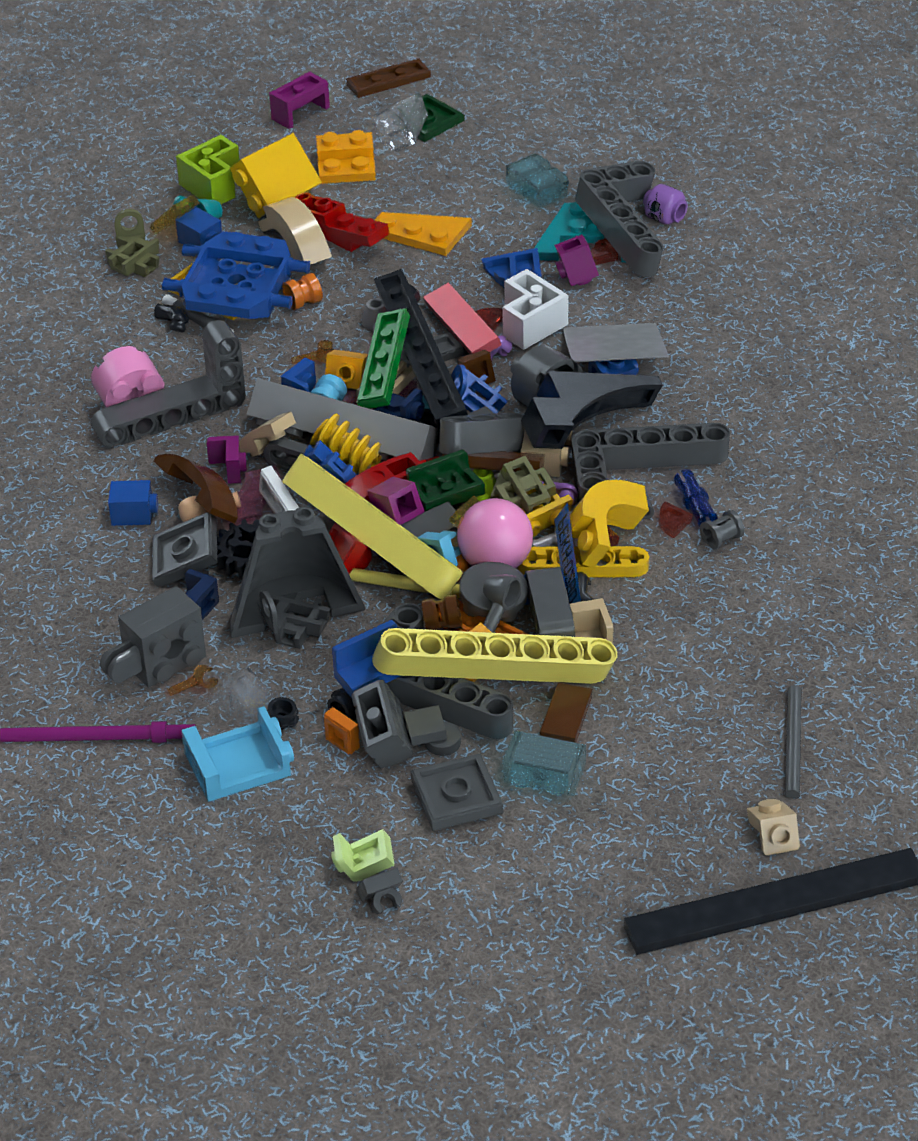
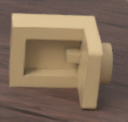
[747,799,800,856]

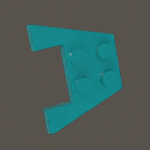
[534,202,626,263]

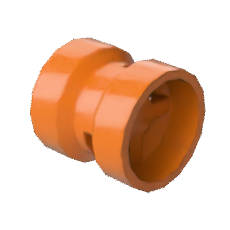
[282,273,323,310]

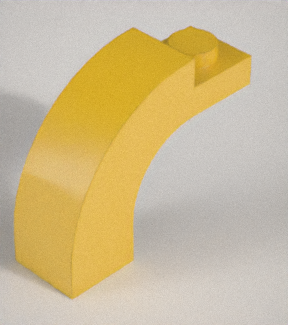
[569,480,649,568]

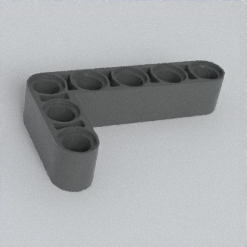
[575,161,664,277]
[91,320,246,449]
[572,423,730,503]
[382,603,513,739]

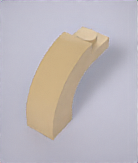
[258,197,332,265]

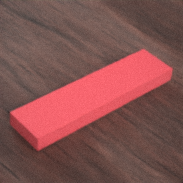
[423,282,502,354]

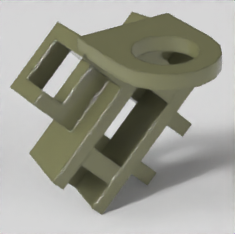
[105,209,159,277]
[490,456,556,514]

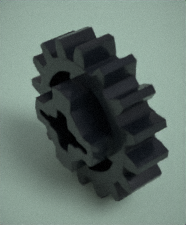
[217,519,259,579]

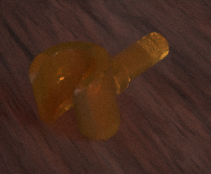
[291,340,334,364]
[167,665,219,696]

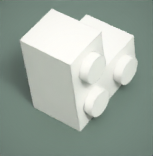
[502,269,568,350]

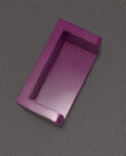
[269,71,330,129]

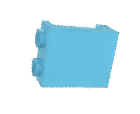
[182,706,294,802]

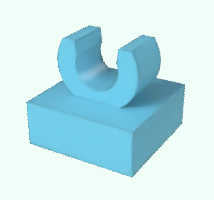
[417,530,461,566]

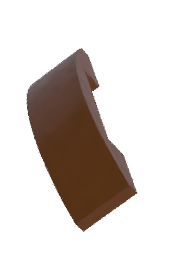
[154,454,238,523]

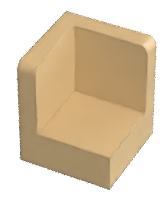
[570,598,613,644]

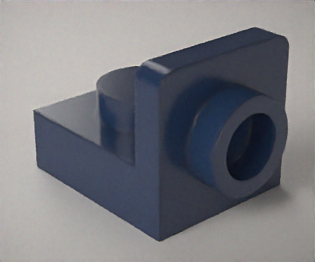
[374,388,425,421]
[185,569,219,620]

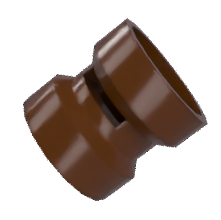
[421,594,462,630]

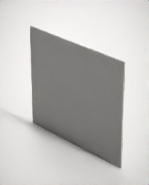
[562,323,669,362]

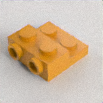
[316,130,376,184]

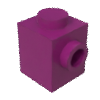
[555,234,599,286]
[367,477,425,525]

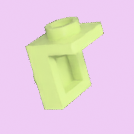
[331,829,395,882]

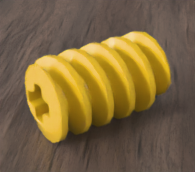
[310,413,382,474]

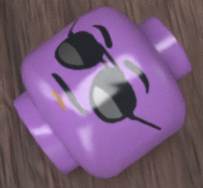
[643,184,688,224]

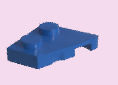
[482,248,542,289]

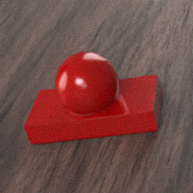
[329,522,372,574]

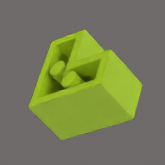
[176,135,240,204]

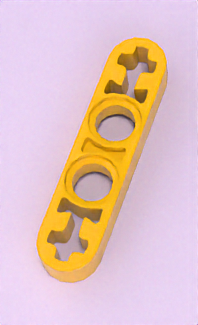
[517,546,649,577]

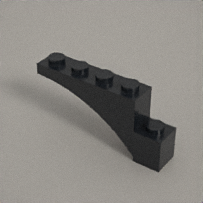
[521,371,663,449]

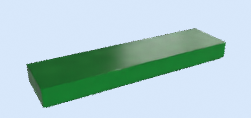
[356,308,410,409]

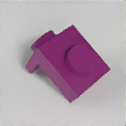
[207,435,247,484]

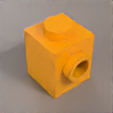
[325,350,368,389]

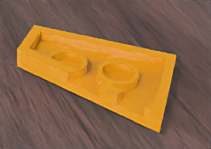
[375,212,472,256]

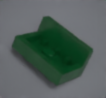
[406,449,486,512]

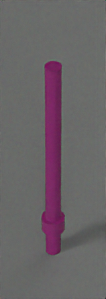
[0,721,196,743]

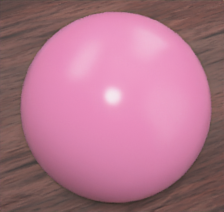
[457,498,533,568]

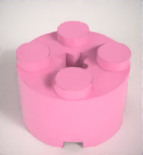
[91,346,164,407]

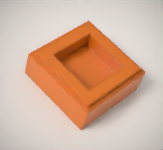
[324,707,360,755]

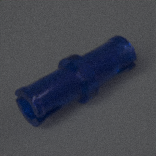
[673,469,718,527]

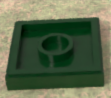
[387,94,465,142]

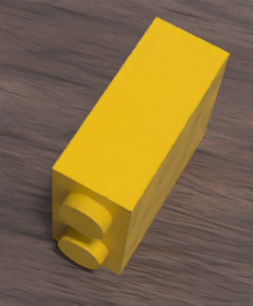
[229,133,322,218]

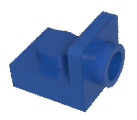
[281,358,316,392]

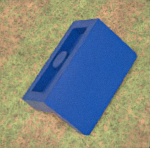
[332,620,400,698]

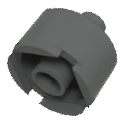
[510,344,583,407]

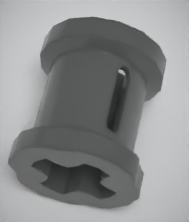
[700,510,745,550]

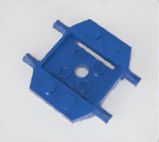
[162,231,310,319]

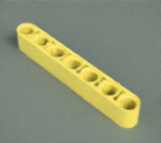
[282,453,464,600]
[372,628,617,684]

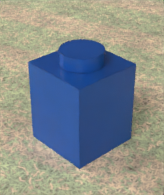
[176,207,222,246]
[108,480,158,526]

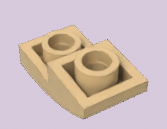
[239,411,296,456]

